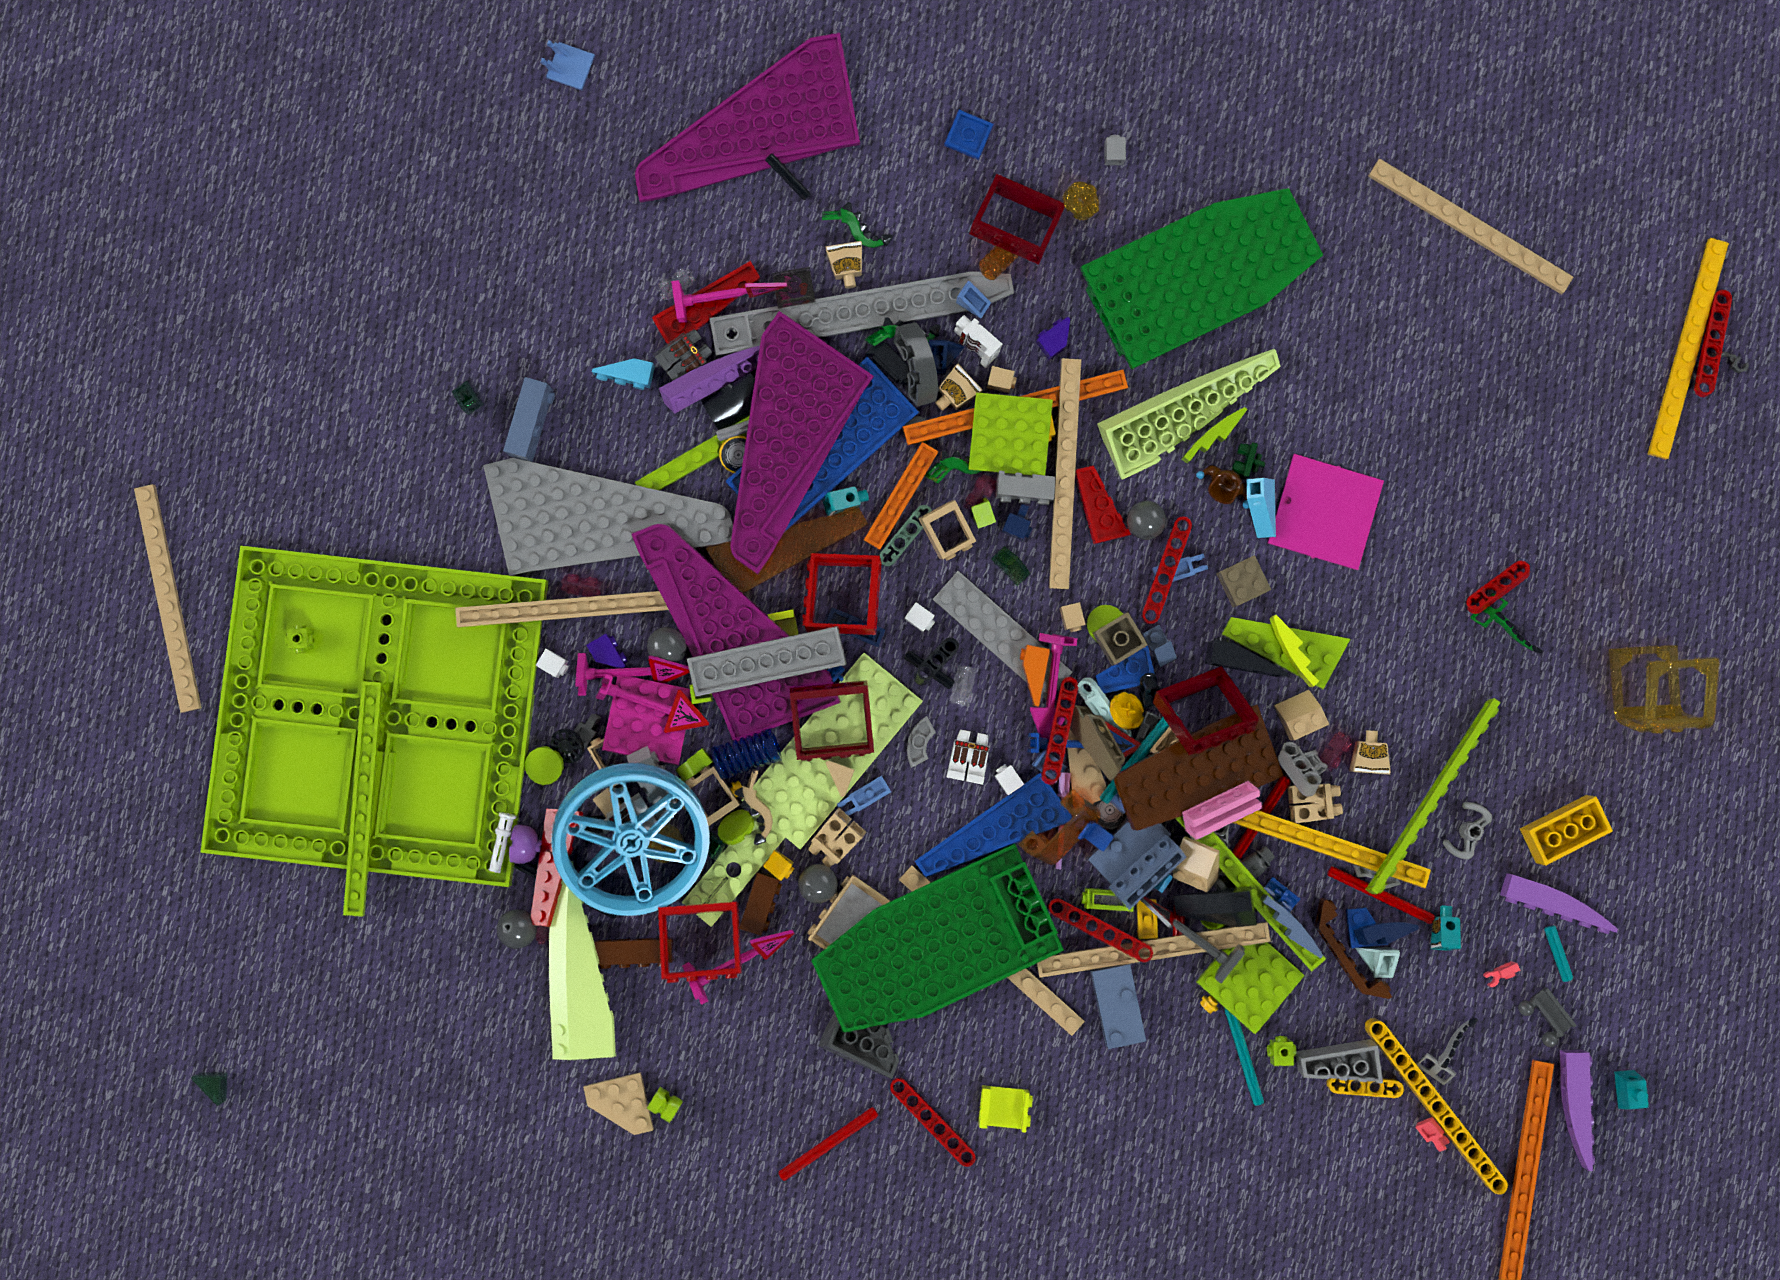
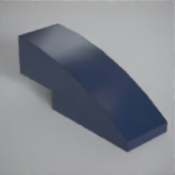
[823,607,885,647]
[1353,922,1419,944]

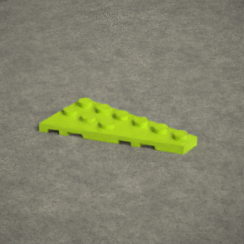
[1222,617,1350,689]

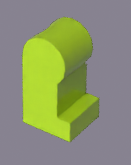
[675,748,714,782]

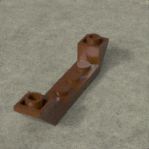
[1315,898,1392,999]

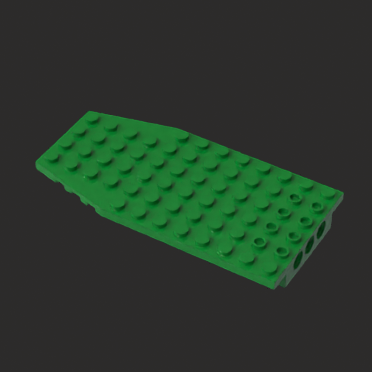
[1080,188,1323,370]
[811,844,1064,1032]

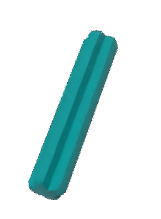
[1544,925,1573,982]

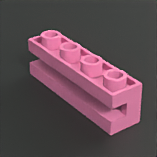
[1182,781,1262,840]

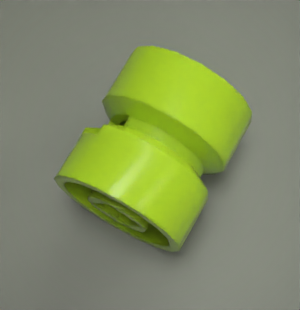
[646,1087,683,1123]

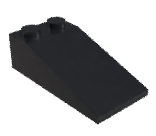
[1204,637,1288,677]

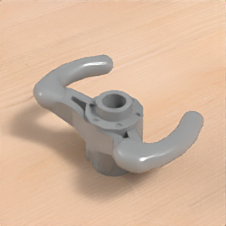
[1443,802,1492,860]

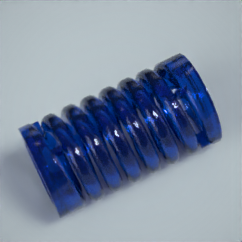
[711,728,782,780]

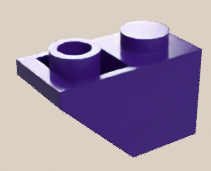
[1036,317,1070,360]
[586,634,628,668]

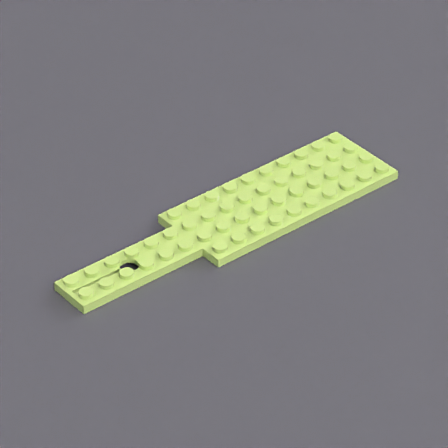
[682,653,923,927]

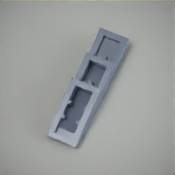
[1260,894,1323,958]

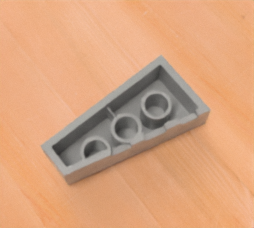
[1296,1039,1383,1083]

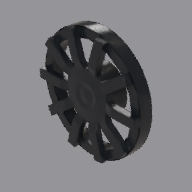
[550,728,584,763]

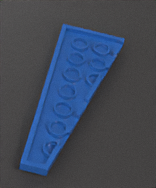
[915,773,1074,878]

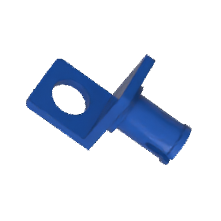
[1078,821,1114,851]

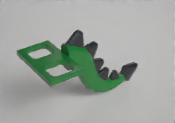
[822,202,893,248]
[865,317,940,346]
[925,451,982,484]
[1470,593,1543,654]

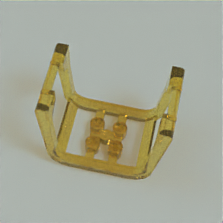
[1609,645,1720,733]

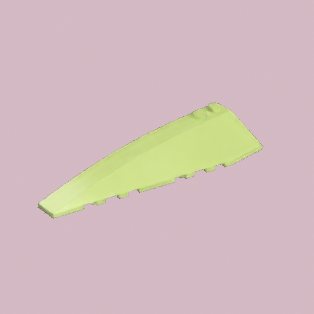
[1097,349,1281,480]

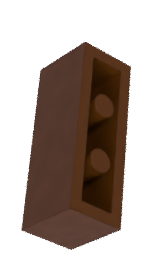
[740,872,782,936]

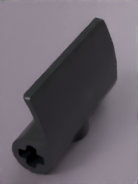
[702,372,755,430]

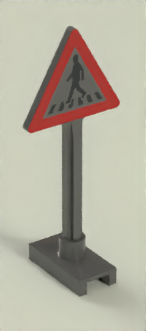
[1141,897,1245,983]

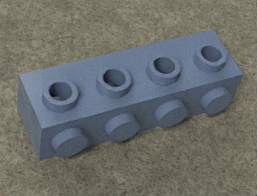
[1109,835,1186,910]

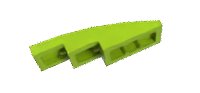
[1181,407,1247,463]

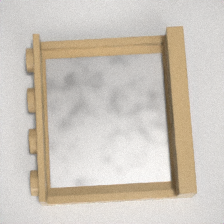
[807,874,890,949]

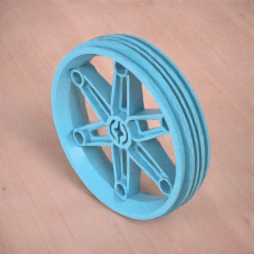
[552,763,709,916]

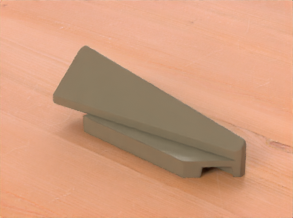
[1064,705,1126,780]

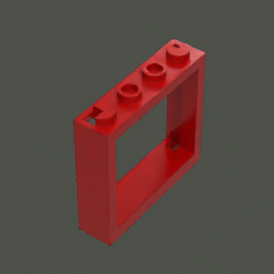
[802,553,882,635]
[658,902,742,983]

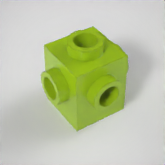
[285,625,315,653]
[1267,1036,1297,1066]

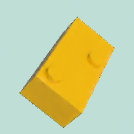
[1520,795,1613,866]

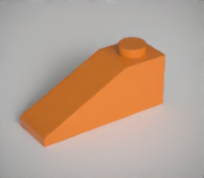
[1020,645,1050,707]

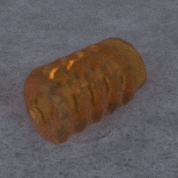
[979,246,1019,280]

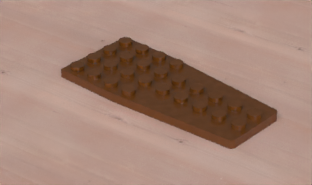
[1113,704,1283,831]

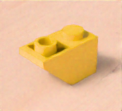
[763,850,794,881]

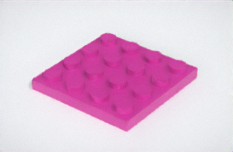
[602,676,692,765]

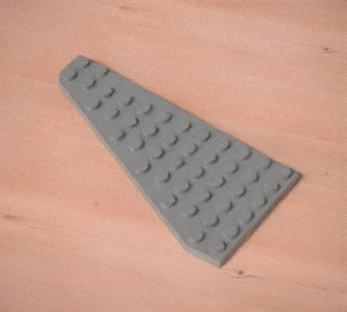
[483,458,733,576]

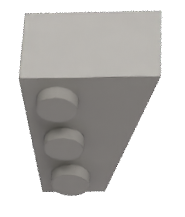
[996,471,1055,505]
[627,746,677,819]

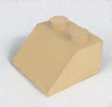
[1274,690,1330,740]
[1173,836,1219,892]

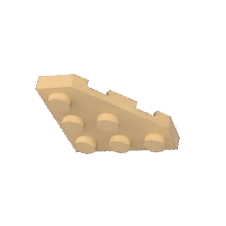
[583,1072,654,1135]

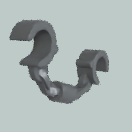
[1691,352,1749,380]

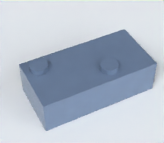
[503,377,555,462]
[1086,818,1171,885]
[1090,964,1146,1049]

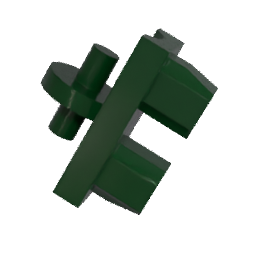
[1232,442,1266,479]

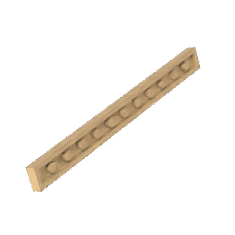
[1368,158,1573,294]
[1049,358,1081,589]
[134,484,202,713]
[455,591,669,627]
[899,865,1085,1036]
[1037,921,1271,978]

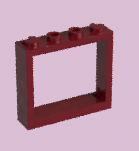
[969,174,1066,265]
[1153,666,1259,756]
[790,680,874,762]

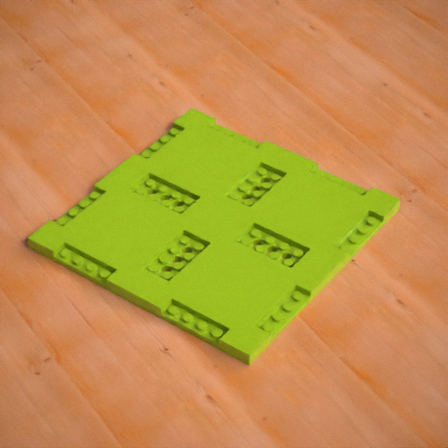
[200,546,549,887]

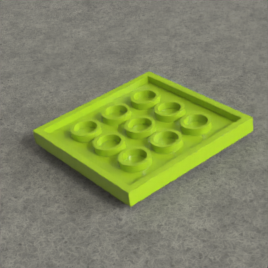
[969,393,1053,476]
[1196,942,1305,1034]

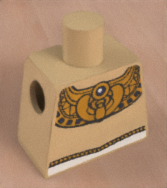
[826,241,862,289]
[935,364,982,411]
[1349,730,1390,774]

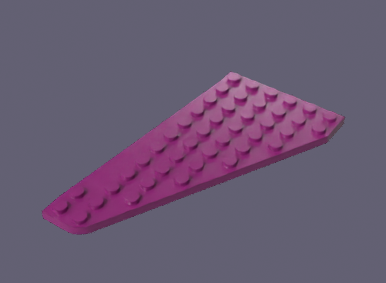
[635,33,860,203]
[731,311,874,574]
[631,524,841,742]

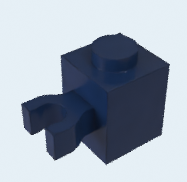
[1002,504,1032,541]

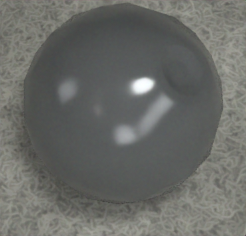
[1127,500,1167,540]
[647,627,687,663]
[798,864,838,904]
[496,909,537,949]

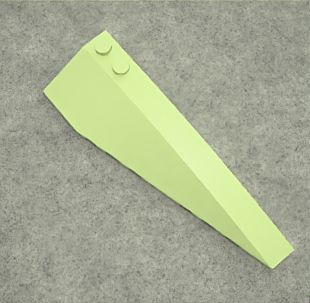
[549,861,616,1060]

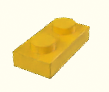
[1136,899,1158,939]

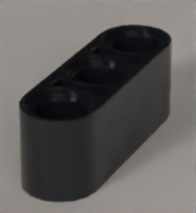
[913,637,959,686]

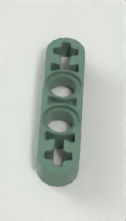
[879,505,932,567]

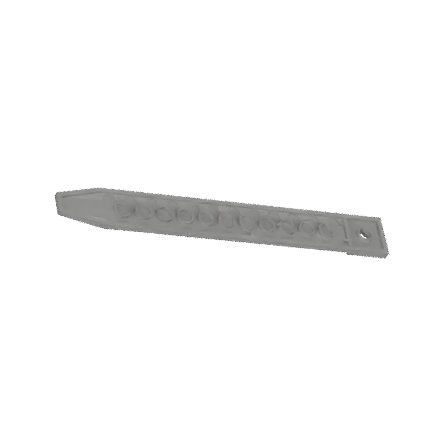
[710,271,1014,357]

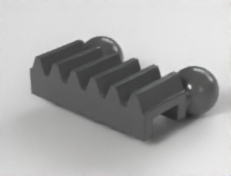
[1518,987,1577,1047]

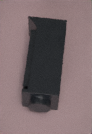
[866,341,910,387]

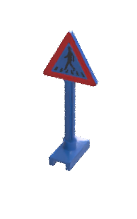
[1027,722,1142,757]

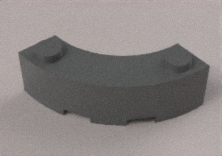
[894,322,939,407]

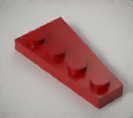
[1075,465,1131,544]

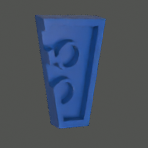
[1095,645,1154,693]

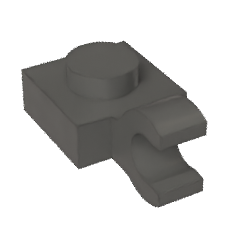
[570,713,601,748]

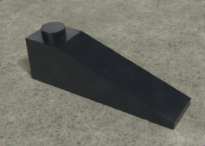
[1173,886,1257,927]

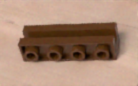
[594,937,674,969]

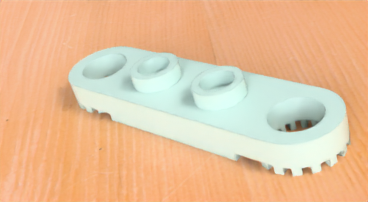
[1077,678,1131,737]

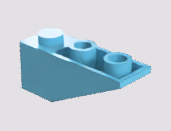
[592,358,655,390]
[1247,478,1276,538]

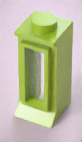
[1081,888,1134,912]

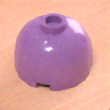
[509,825,542,864]

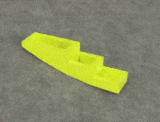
[1270,615,1319,687]

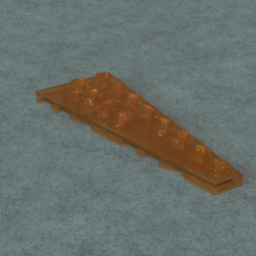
[706,507,868,593]

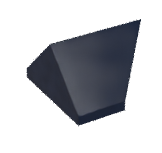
[928,339,965,375]

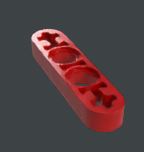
[1466,561,1530,614]

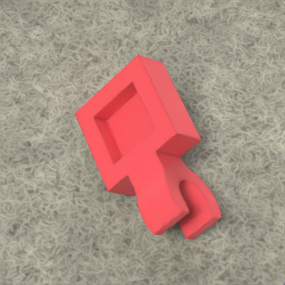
[1483,961,1520,987]
[1415,1117,1450,1152]

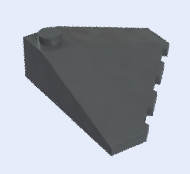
[818,1012,899,1079]

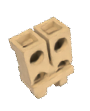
[1287,783,1343,823]
[808,808,866,867]

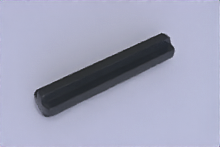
[765,153,810,200]
[904,650,955,689]

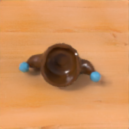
[1196,465,1249,509]

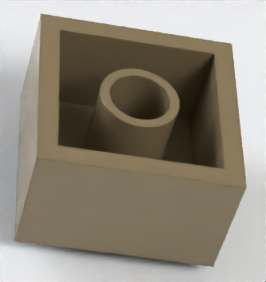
[1216,555,1271,608]
[1092,612,1148,666]

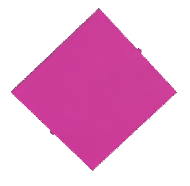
[1268,454,1384,570]

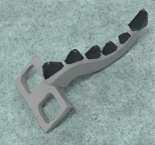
[1416,1017,1478,1085]

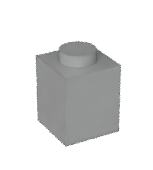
[1104,135,1126,165]

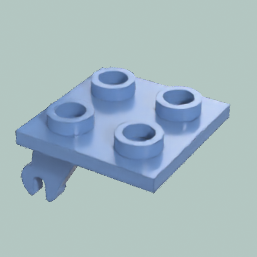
[540,40,595,90]

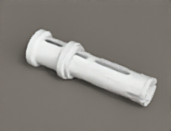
[488,812,516,873]

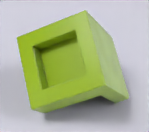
[971,498,996,529]
[689,685,713,704]

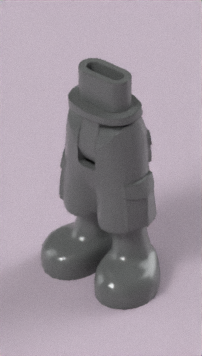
[1213,846,1275,890]

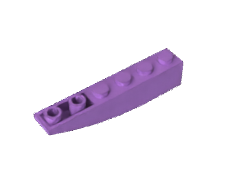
[659,345,760,414]
[1500,873,1618,934]
[1560,1050,1595,1171]

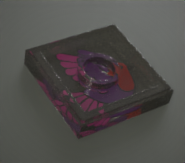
[772,267,815,308]

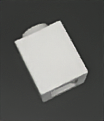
[904,603,935,632]
[536,649,569,678]
[994,764,1024,795]

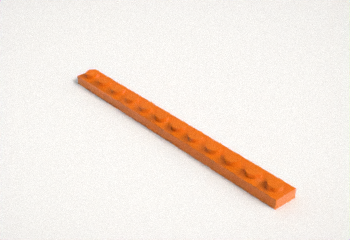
[903,369,1128,446]
[1498,1059,1554,1280]

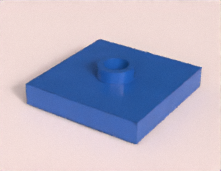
[944,110,994,160]

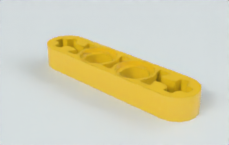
[1327,1078,1404,1098]

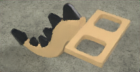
[735,768,773,845]

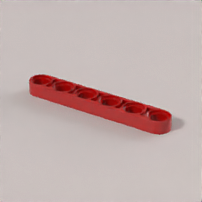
[1694,290,1732,397]
[1141,517,1192,624]
[1041,677,1078,785]
[1049,899,1153,963]
[890,1077,976,1167]

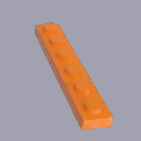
[864,442,939,550]

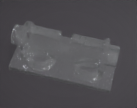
[656,268,696,301]
[950,665,976,706]

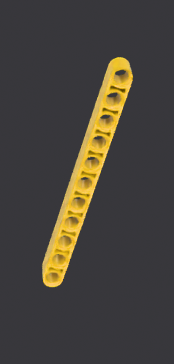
[1365,1018,1508,1194]

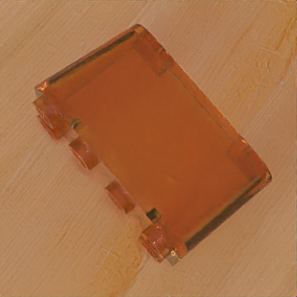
[1018,787,1101,865]

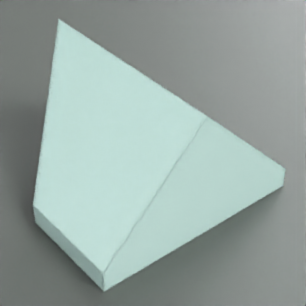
[1355,947,1400,978]

